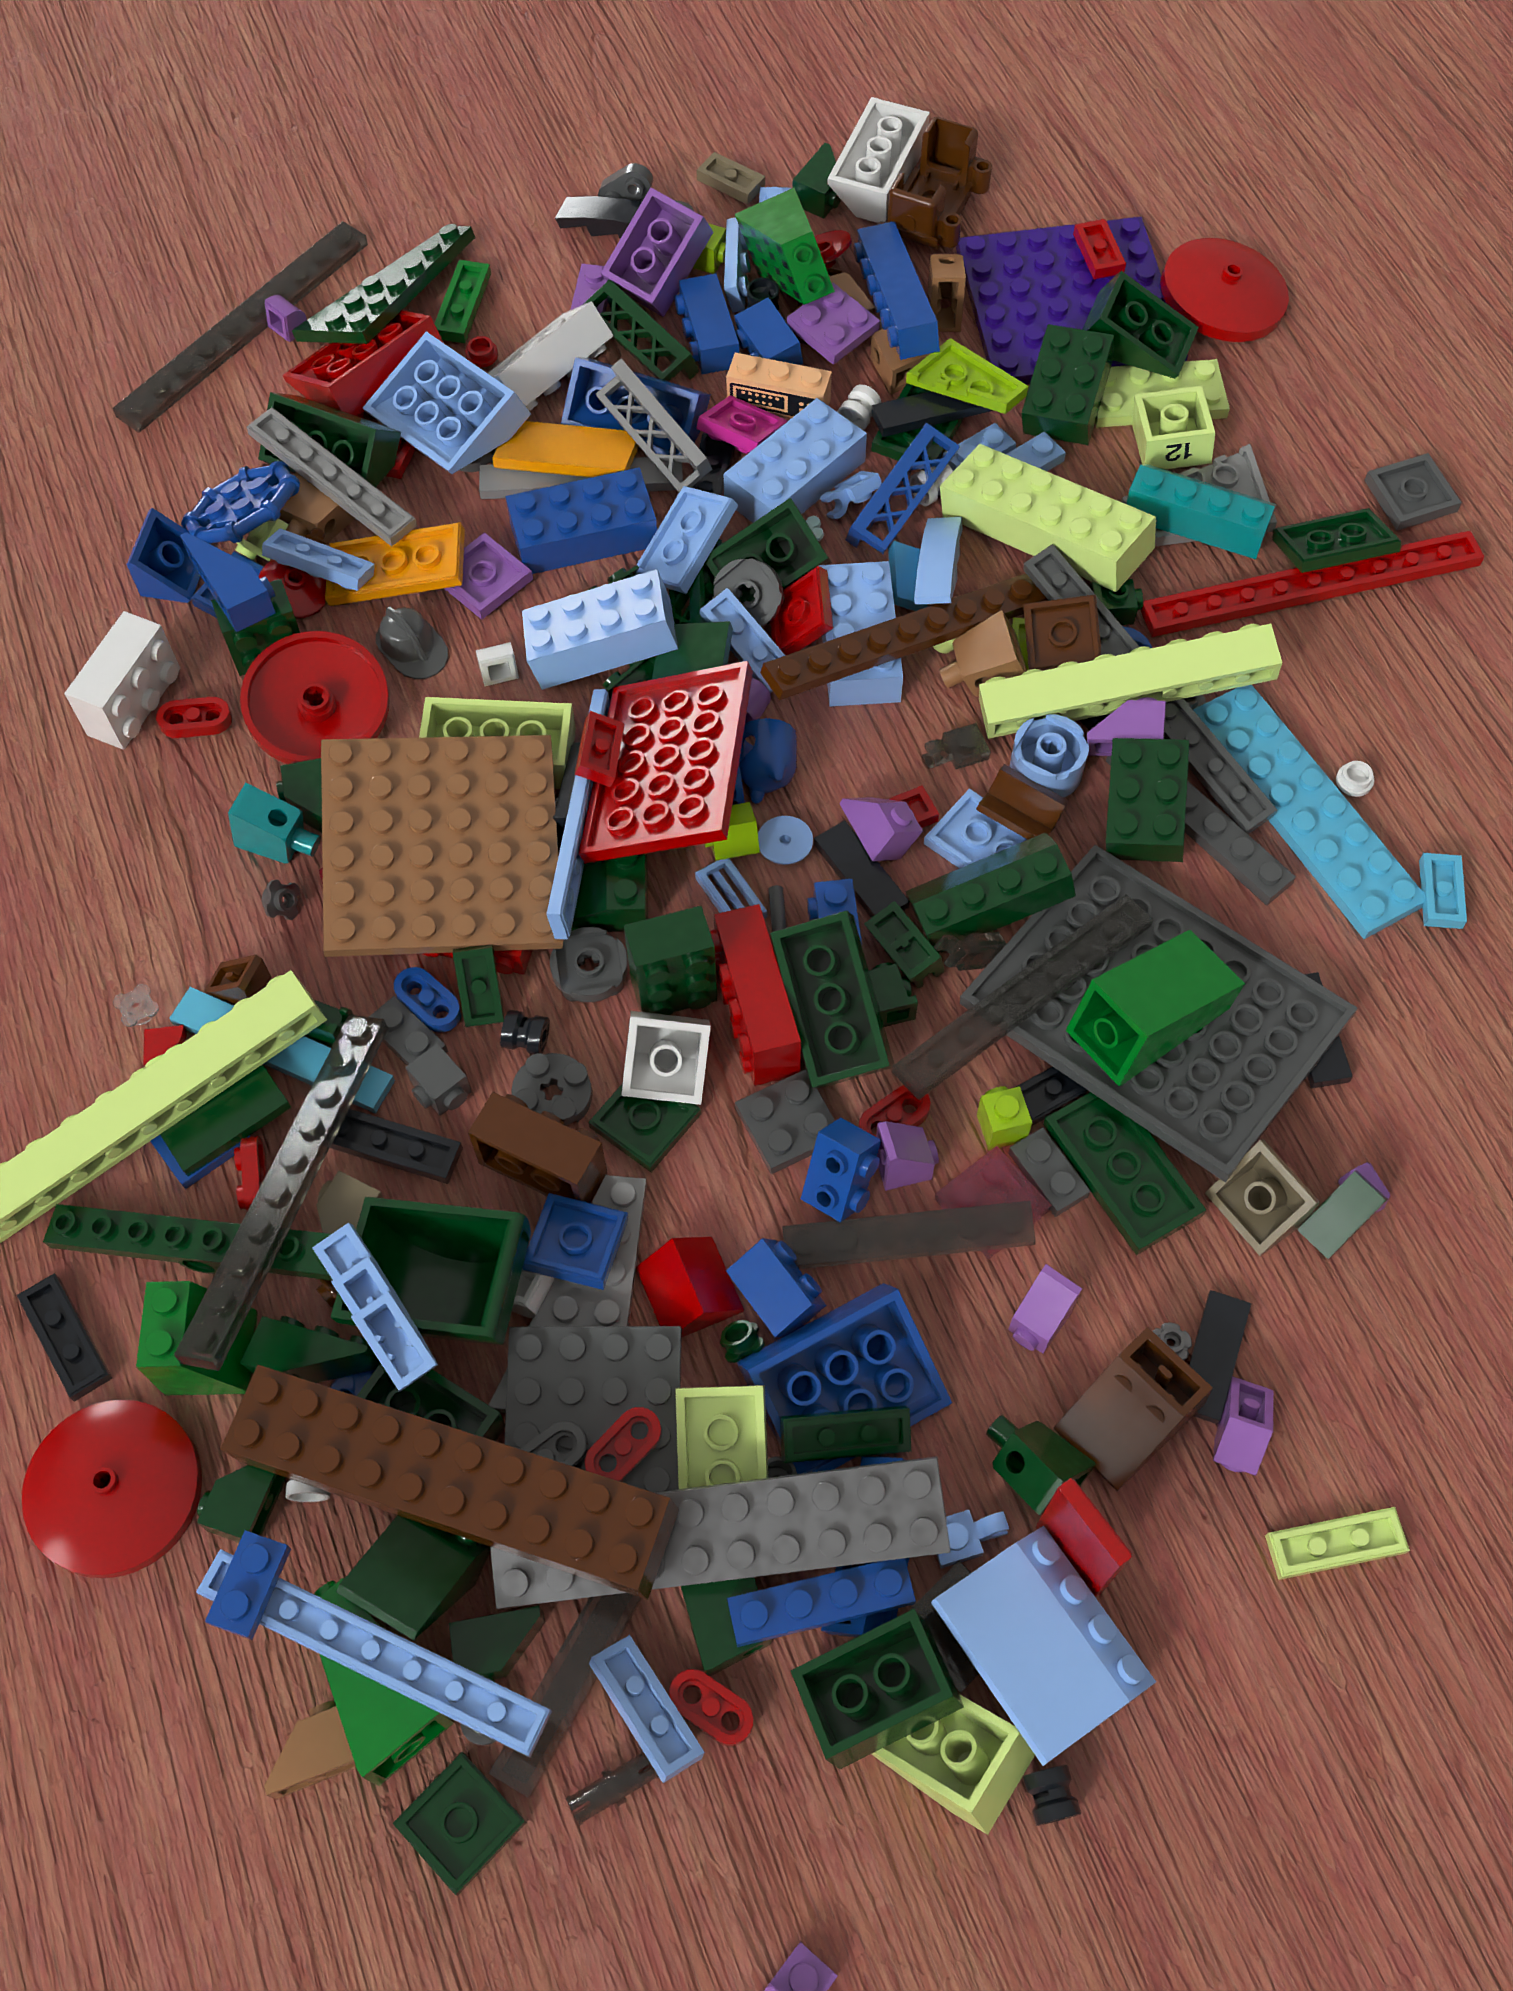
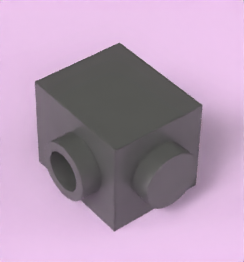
[405,1043,472,1116]

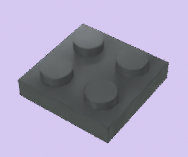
[1364,453,1462,530]
[735,1069,835,1174]

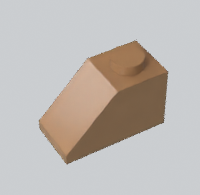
[264,1701,356,1799]

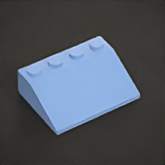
[363,331,531,474]
[931,1526,1156,1766]

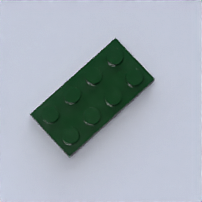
[1043,1092,1206,1255]

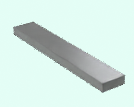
[247,407,417,546]
[479,457,683,499]

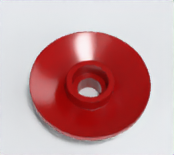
[814,230,852,268]
[259,560,327,619]

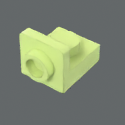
[235,519,289,561]

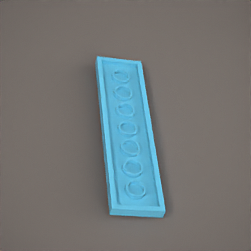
[1193,685,1425,939]

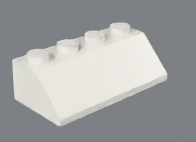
[827,97,930,223]
[488,301,614,411]

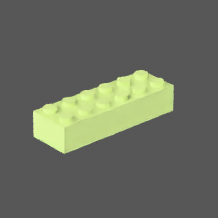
[940,444,1156,592]

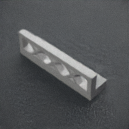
[596,359,712,493]

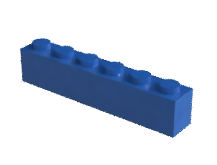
[853,221,940,360]

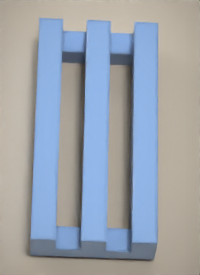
[695,858,767,919]

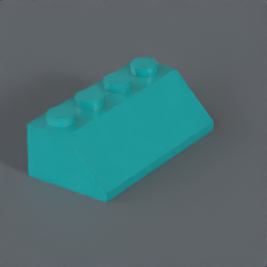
[1126,464,1277,559]

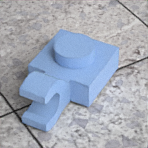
[820,471,882,519]
[936,1510,1009,1568]

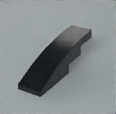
[555,196,642,239]

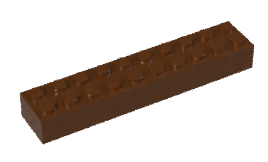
[220,1365,679,1600]

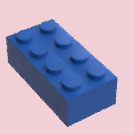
[505,467,657,574]

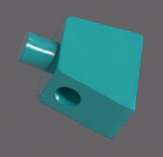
[228,782,321,863]

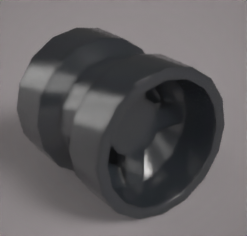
[747,277,779,312]
[500,1010,550,1054]
[1023,1765,1081,1826]

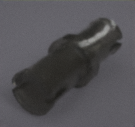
[565,1752,659,1826]

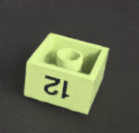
[1132,386,1215,470]

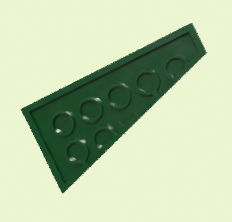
[292,224,475,344]

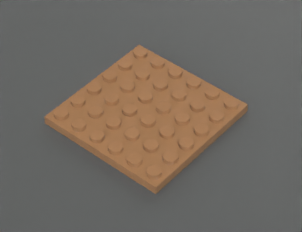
[321,735,563,957]

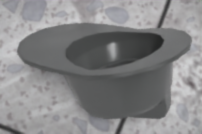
[376,606,448,679]

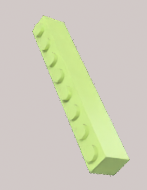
[979,624,1282,739]

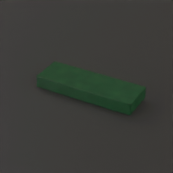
[780,1406,912,1463]

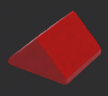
[636,1236,744,1337]

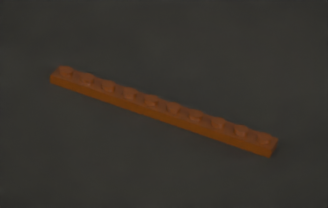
[760,574,1049,700]

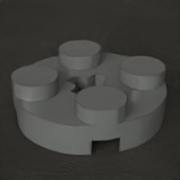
[712,559,785,628]
[550,927,628,1002]
[512,1053,592,1126]

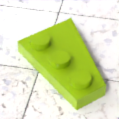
[906,338,1028,414]

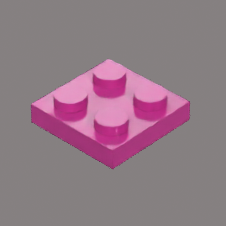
[696,395,788,454]

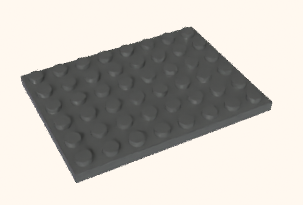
[959,845,1358,1183]

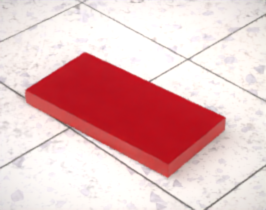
[1036,1478,1132,1597]

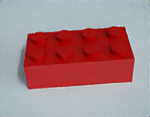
[710,904,801,1086]

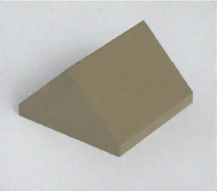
[1205,1139,1320,1256]

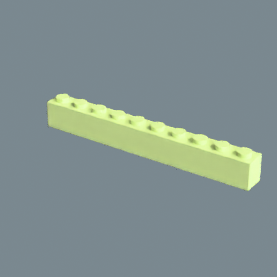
[0,970,327,1243]

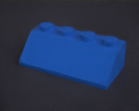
[560,357,711,456]

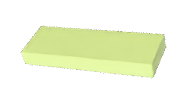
[1265,1507,1410,1580]

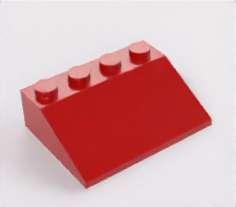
[282,310,444,418]

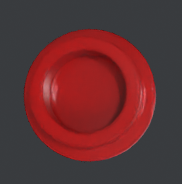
[465,336,498,368]

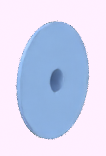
[758,816,813,865]

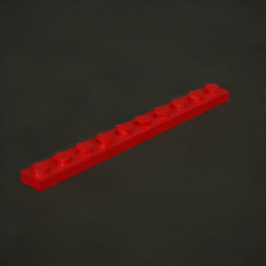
[1140,530,1484,637]

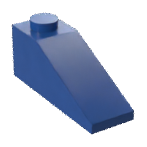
[180,532,276,632]

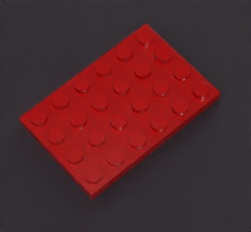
[578,661,753,863]

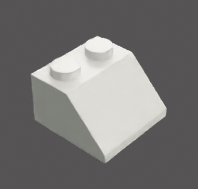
[621,1011,711,1105]

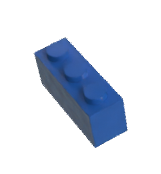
[675,273,739,375]

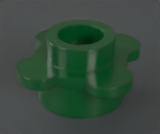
[720,1320,765,1363]

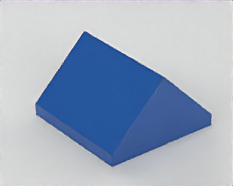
[126,508,200,603]

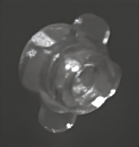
[113,984,159,1027]

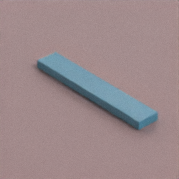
[169,987,395,1114]

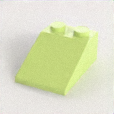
[872,1694,1035,1835]

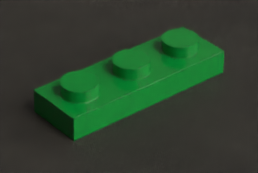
[434,260,491,343]

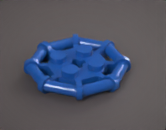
[181,461,300,544]

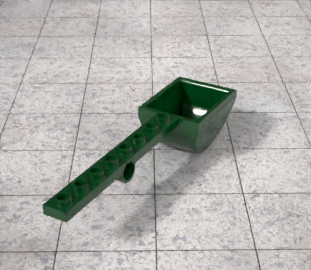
[43,1197,531,1345]

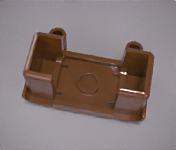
[878,117,992,249]

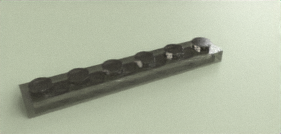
[782,1201,1036,1269]

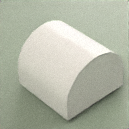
[475,642,519,686]
[512,1268,555,1318]

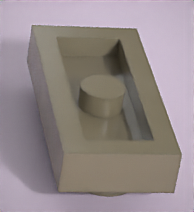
[697,152,765,204]

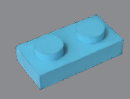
[1419,853,1467,929]

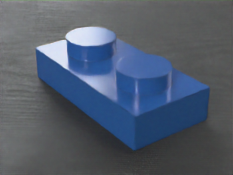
[205,1530,291,1640]

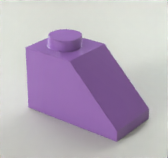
[1087,697,1166,756]
[839,797,923,861]
[876,1121,939,1191]
[1008,1264,1082,1354]
[1213,1376,1274,1475]

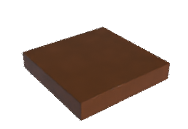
[1023,594,1102,671]

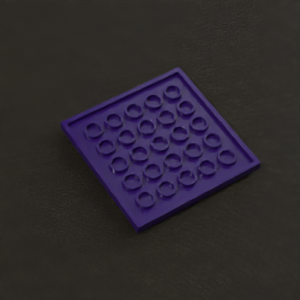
[956,217,1188,385]

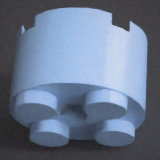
[1009,714,1089,797]

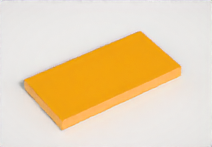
[492,421,639,477]
[325,522,465,606]

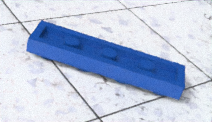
[727,1558,916,1647]

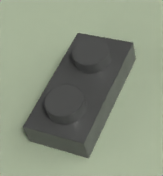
[365,996,448,1065]
[1008,1127,1090,1217]

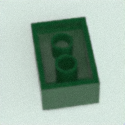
[1082,271,1199,379]
[705,498,832,603]
[571,853,648,932]
[336,1515,491,1640]

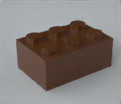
[468,1092,608,1203]

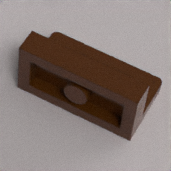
[976,764,1069,840]

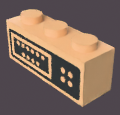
[726,353,832,418]

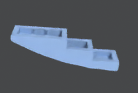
[914,517,963,604]
[312,1222,438,1391]

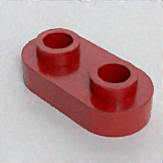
[156,697,232,738]
[858,1084,931,1137]
[234,1136,269,1216]
[585,1407,662,1482]
[669,1669,754,1746]

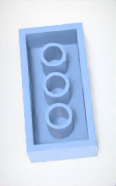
[723,398,867,523]
[818,561,903,707]
[522,569,678,690]

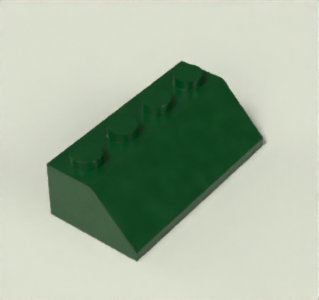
[258,392,401,487]
[905,832,1076,954]

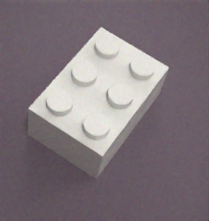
[64,611,181,750]

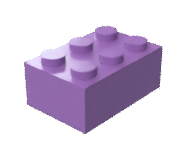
[600,187,713,317]

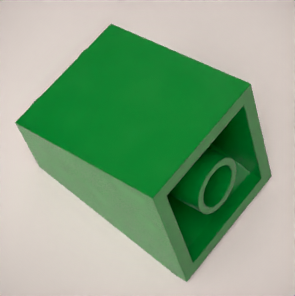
[136,1281,258,1396]

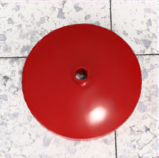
[1160,238,1289,342]
[240,631,390,764]
[22,1400,202,1578]

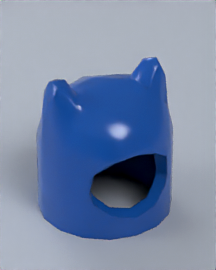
[739,718,797,804]

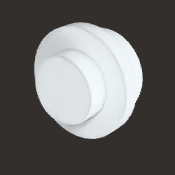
[1336,761,1374,797]

